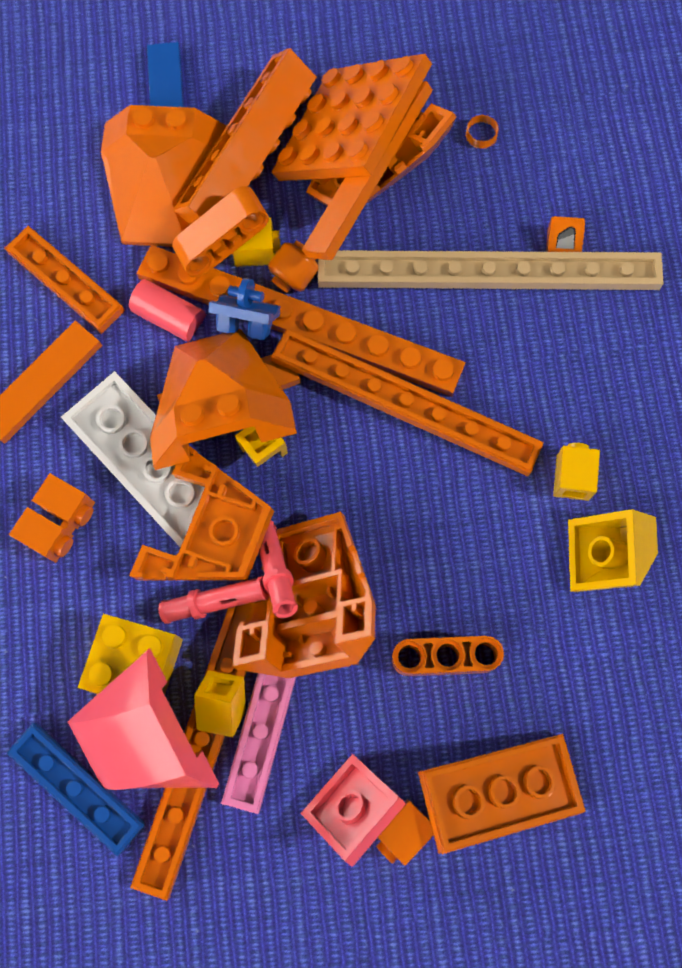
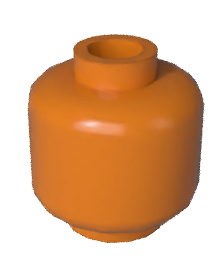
[268,240,318,293]

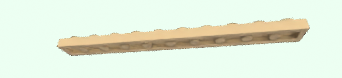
[318,250,664,290]

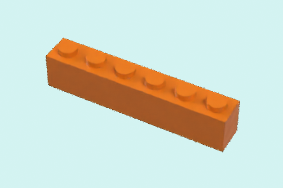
[173,48,317,225]

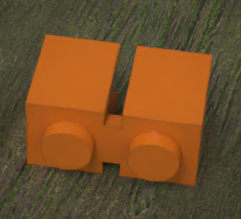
[9,473,95,563]

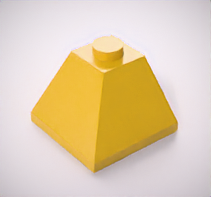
[568,509,658,592]

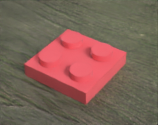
[301,754,406,867]

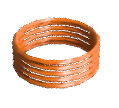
[466,115,499,149]

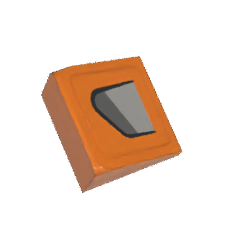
[546,216,585,252]

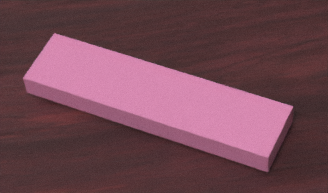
[221,673,296,814]

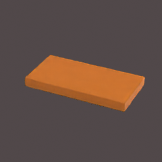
[418,734,586,854]

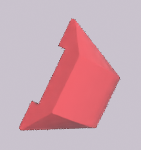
[68,648,219,790]

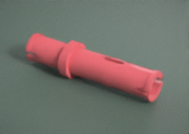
[259,521,298,618]
[158,576,270,624]

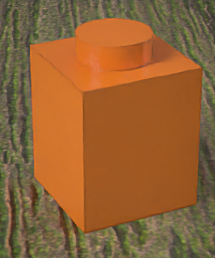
[376,799,434,866]

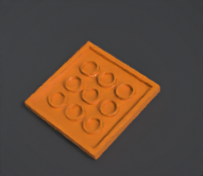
[271,54,432,181]

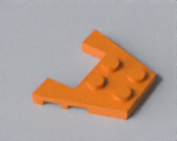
[129,446,274,581]

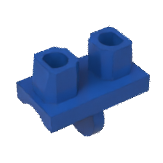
[208,278,281,340]

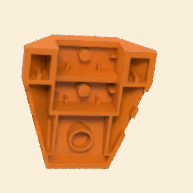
[306,103,456,206]
[101,105,227,247]
[150,329,297,470]
[232,511,376,678]

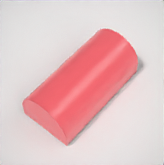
[129,279,206,342]

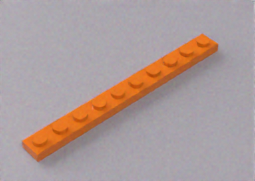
[137,245,466,397]

